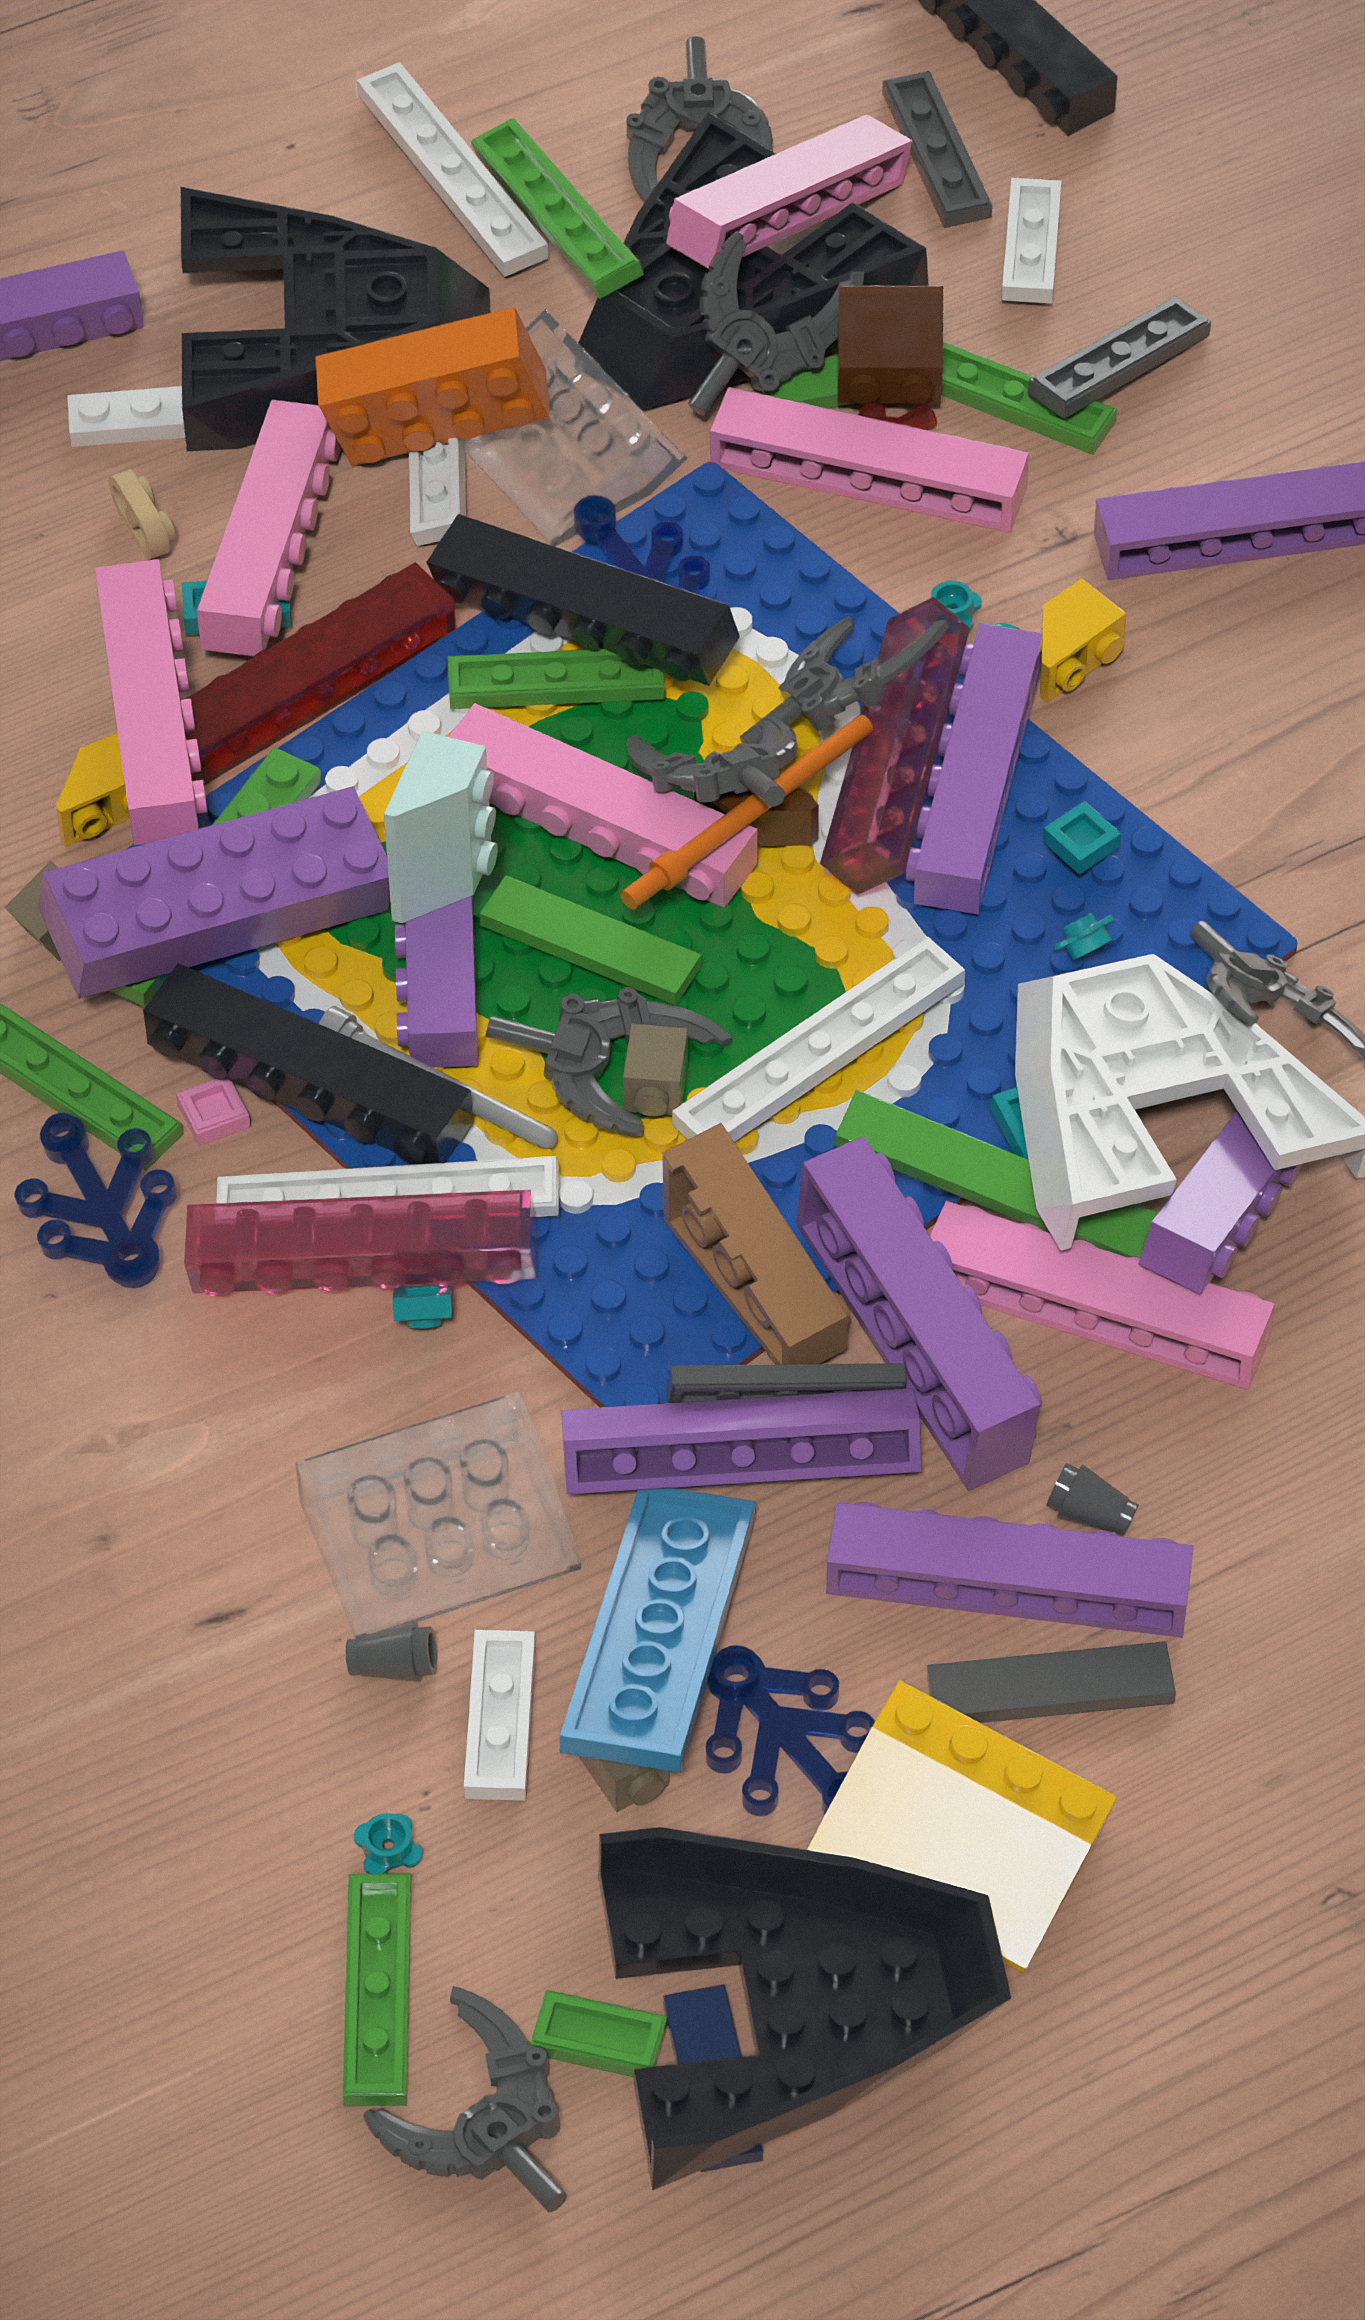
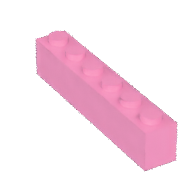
[666,115,912,269]
[710,387,1029,533]
[197,400,341,658]
[95,559,207,845]
[448,703,757,908]
[930,1201,1275,1390]

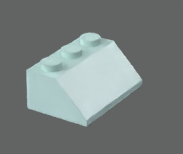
[384,731,498,923]

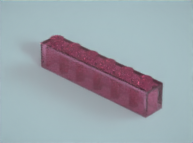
[820,597,970,895]
[184,1190,537,1296]

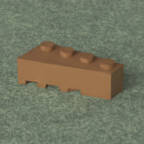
[662,1123,851,1364]

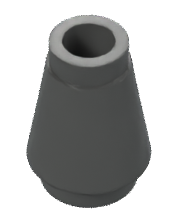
[1046,1463,1139,1536]
[346,1622,437,1682]

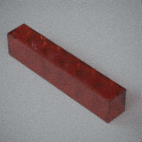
[185,562,456,786]

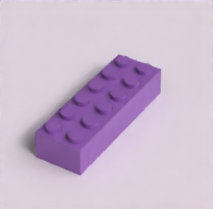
[38,786,390,999]
[796,1136,1042,1491]

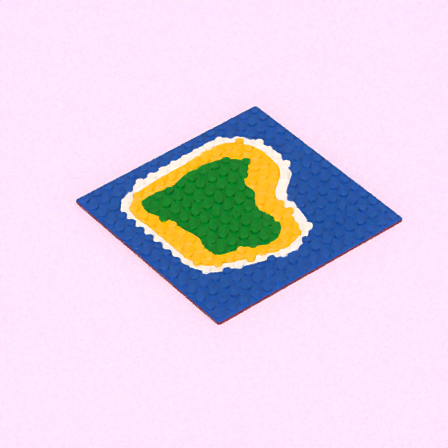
[127,462,1298,1408]

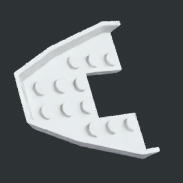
[1015,954,1365,1250]

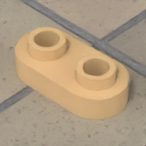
[109,469,175,560]

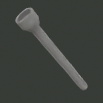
[318,1006,557,1149]

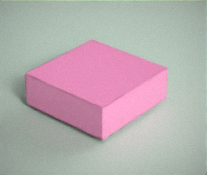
[176,1078,250,1146]

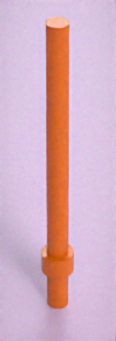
[621,714,873,910]

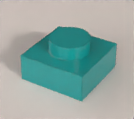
[1043,801,1121,874]
[392,1283,453,1329]

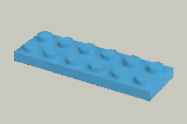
[560,1488,756,1773]

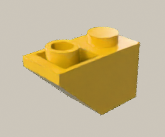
[1040,578,1126,703]
[56,732,130,847]

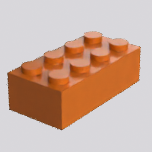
[315,307,550,466]

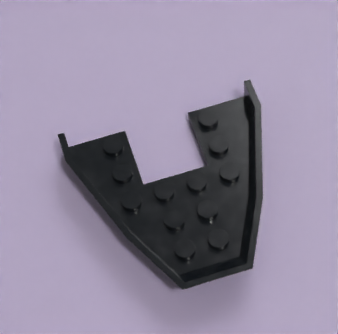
[570,111,929,410]
[180,186,491,451]
[598,1827,1011,2191]

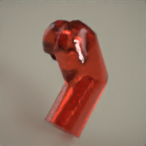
[858,402,937,431]

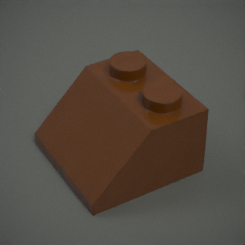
[837,286,943,404]

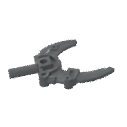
[626,36,773,203]
[688,232,864,416]
[740,616,949,744]
[626,717,797,807]
[1190,921,1365,1060]
[486,987,732,1136]
[363,1986,567,2212]

